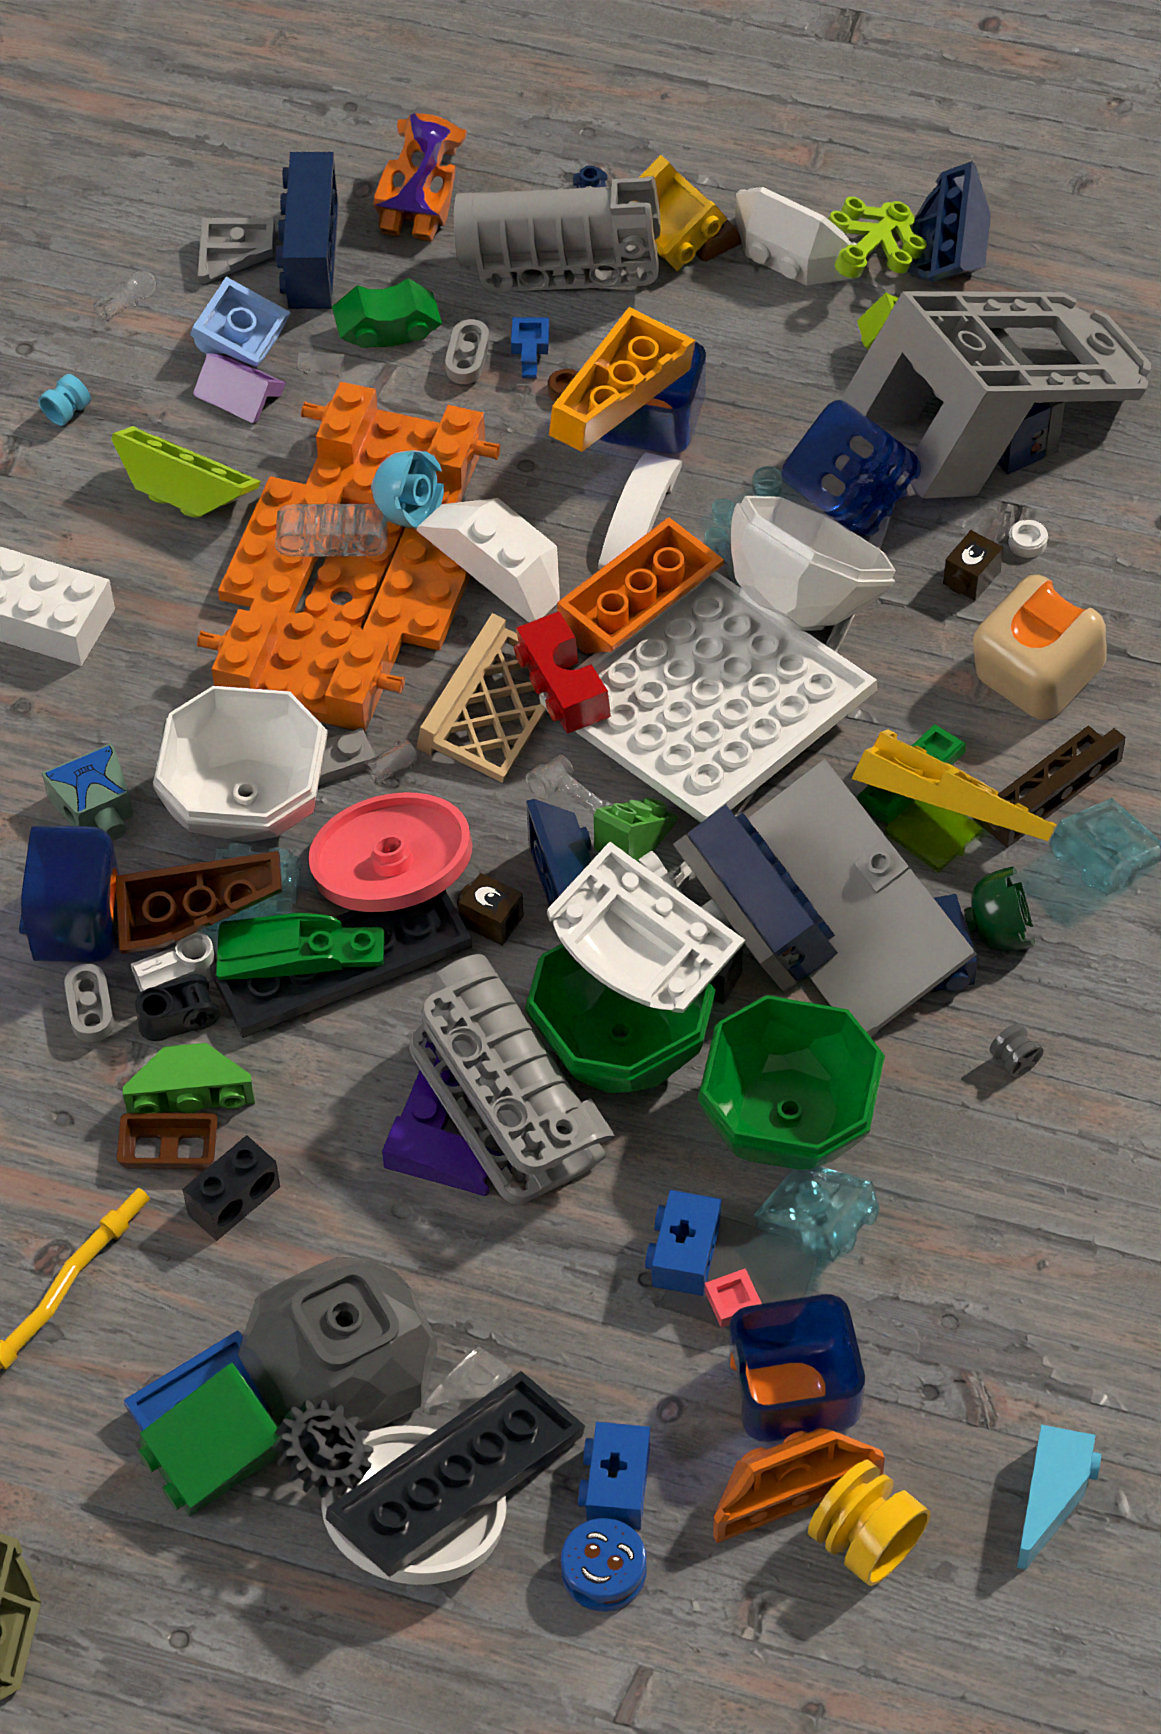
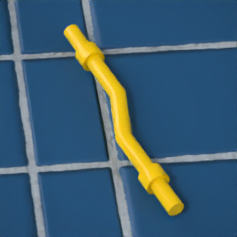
[0,1188,150,1371]

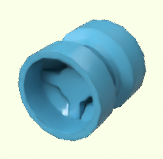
[38,374,91,426]

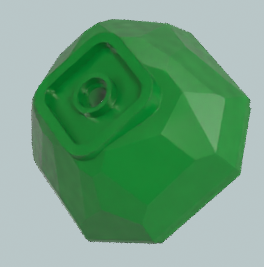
[525,944,715,1093]
[698,995,885,1170]

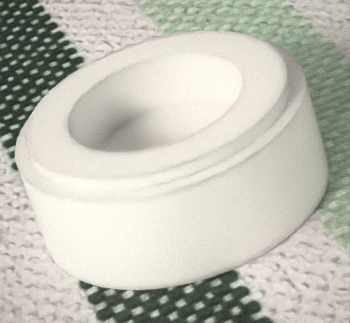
[1008,520,1048,558]

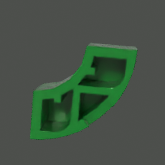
[332,278,442,348]

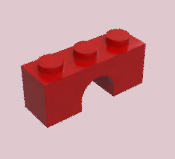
[514,611,611,734]

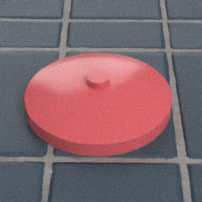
[308,792,473,912]

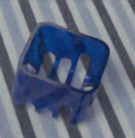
[781,400,921,538]

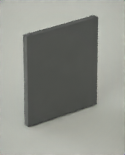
[661,1216,822,1347]

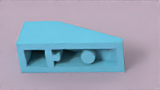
[1017,1425,1102,1570]

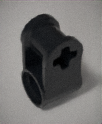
[135,974,220,1042]

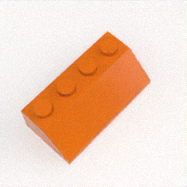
[557,517,724,654]

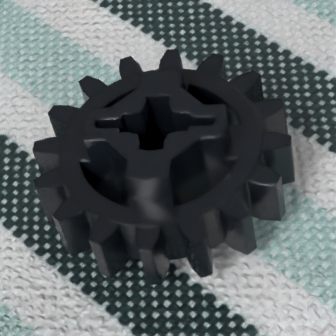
[273,1400,374,1498]

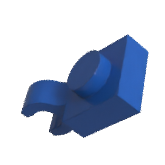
[511,317,549,378]

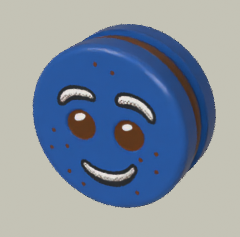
[561,1518,647,1611]

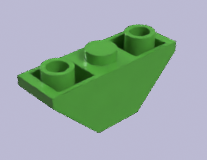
[593,797,678,864]
[123,1043,255,1113]

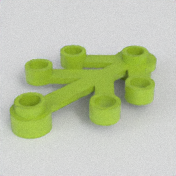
[828,196,927,279]

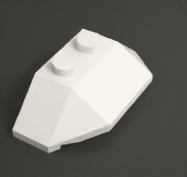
[735,187,857,286]
[417,498,560,622]

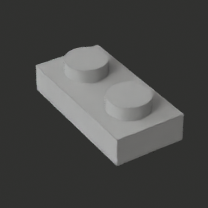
[318,728,377,786]

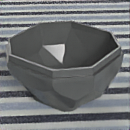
[238,1257,437,1432]

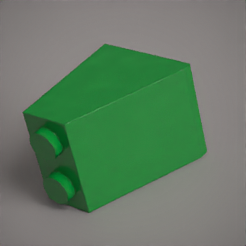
[137,1362,281,1517]

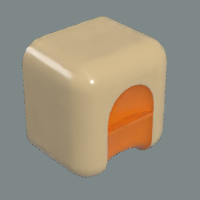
[973,574,1107,720]

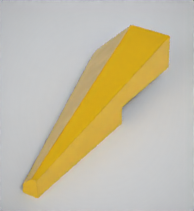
[851,729,1057,841]

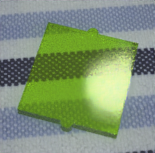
[884,800,982,873]

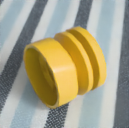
[808,1459,931,1586]

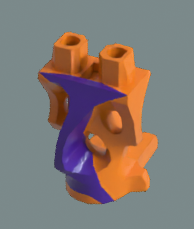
[373,113,467,241]

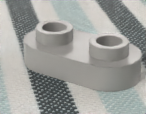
[445,319,490,384]
[64,964,114,1042]

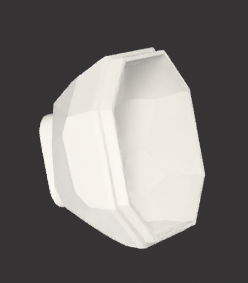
[731,496,896,631]
[153,686,328,843]

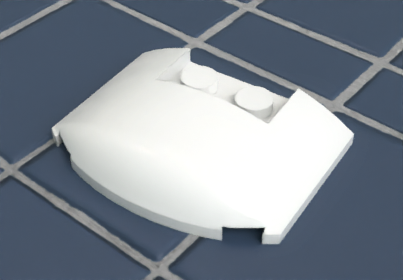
[547,842,745,1013]

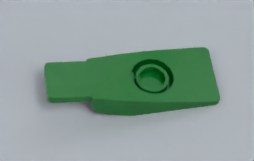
[216,913,384,980]

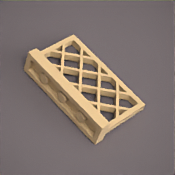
[416,613,573,783]

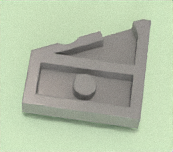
[198,218,275,284]

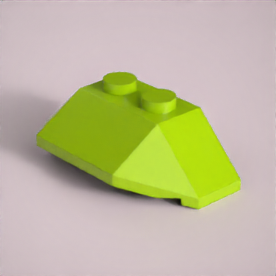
[111,426,261,518]

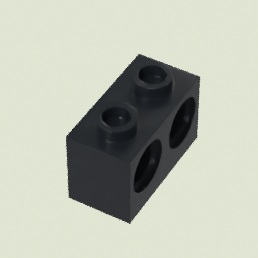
[182,1135,280,1241]

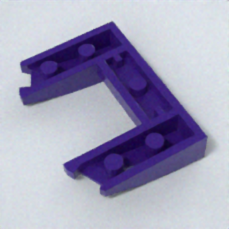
[382,1041,512,1196]

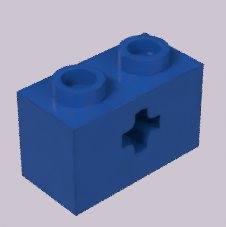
[645,1190,721,1296]
[578,1422,650,1530]

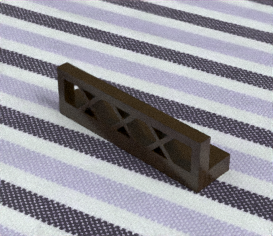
[973,725,1126,848]

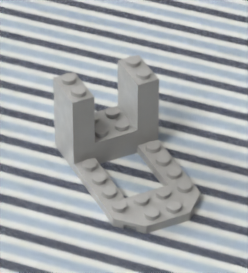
[841,291,1151,499]

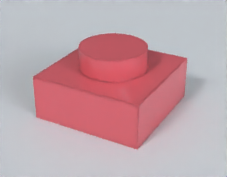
[704,1268,762,1328]

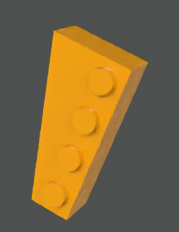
[549,307,695,452]

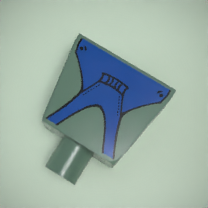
[42,743,133,841]

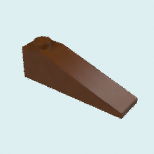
[116,851,282,954]

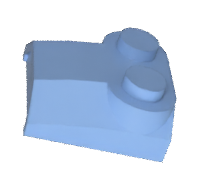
[190,277,291,367]

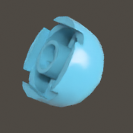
[371,450,444,529]

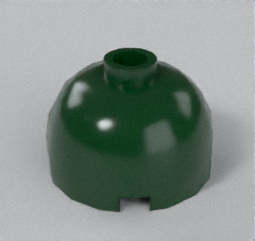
[964,866,1035,952]

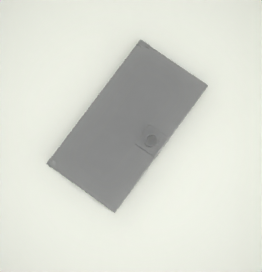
[748,759,977,1037]

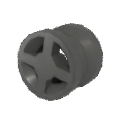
[989,1023,1044,1077]

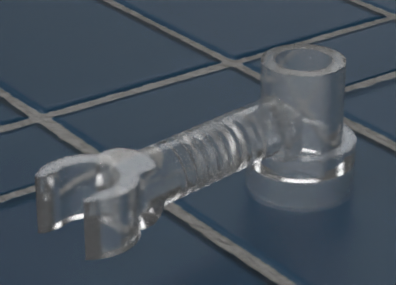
[526,755,614,816]

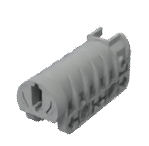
[454,176,661,292]
[409,954,616,1205]

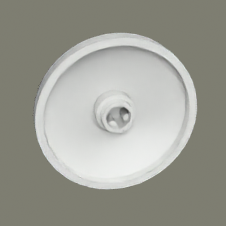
[322,1426,506,1585]

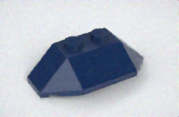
[907,161,991,282]

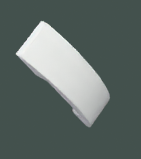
[598,452,682,569]

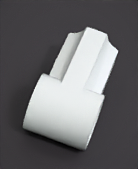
[131,932,216,992]

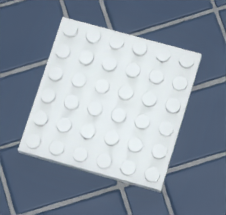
[539,571,877,823]

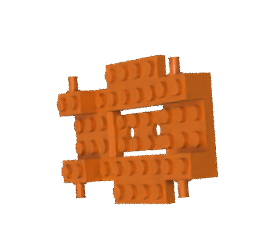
[197,381,501,733]

